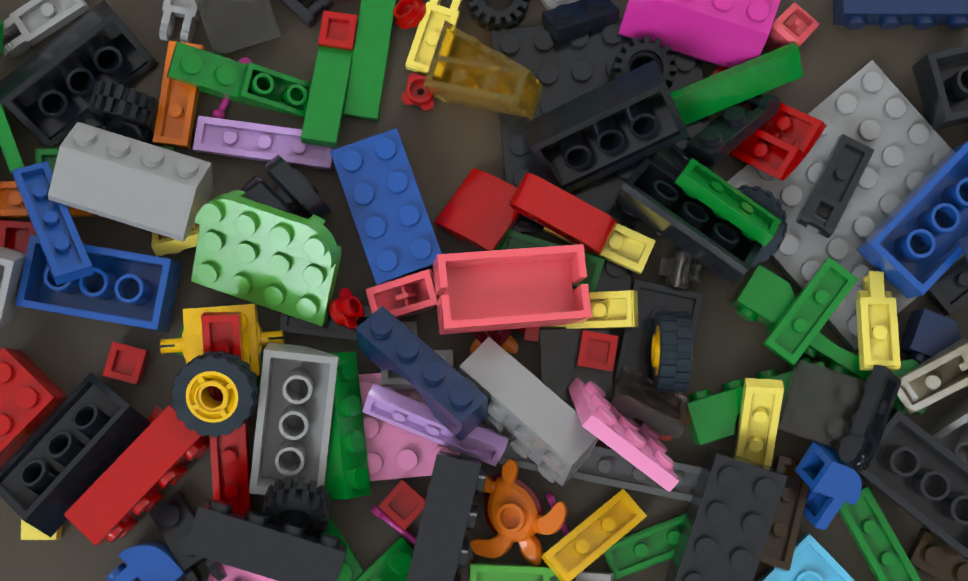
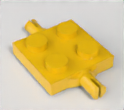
[160,304,285,376]

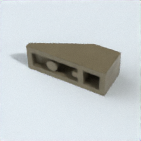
[897,335,968,414]

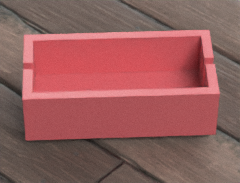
[433,244,592,335]

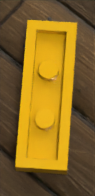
[541,489,647,581]

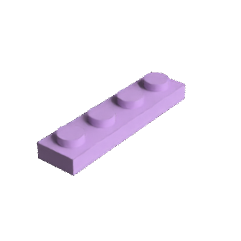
[193,116,336,171]
[362,383,509,467]

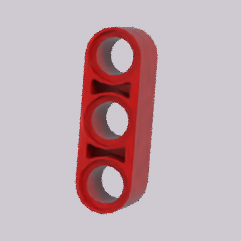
[508,173,618,255]

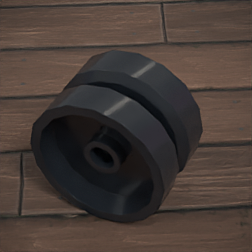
[241,154,332,219]

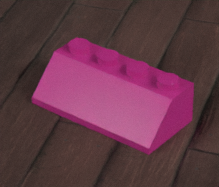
[618,0,780,69]

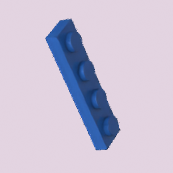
[12,161,94,285]

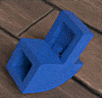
[794,441,862,530]
[106,541,185,581]

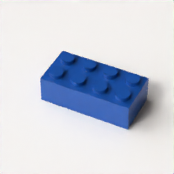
[330,128,442,285]
[855,141,968,299]
[15,235,182,333]

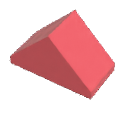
[764,2,820,51]
[365,269,439,319]

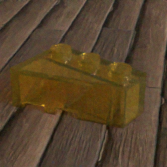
[424,20,543,119]

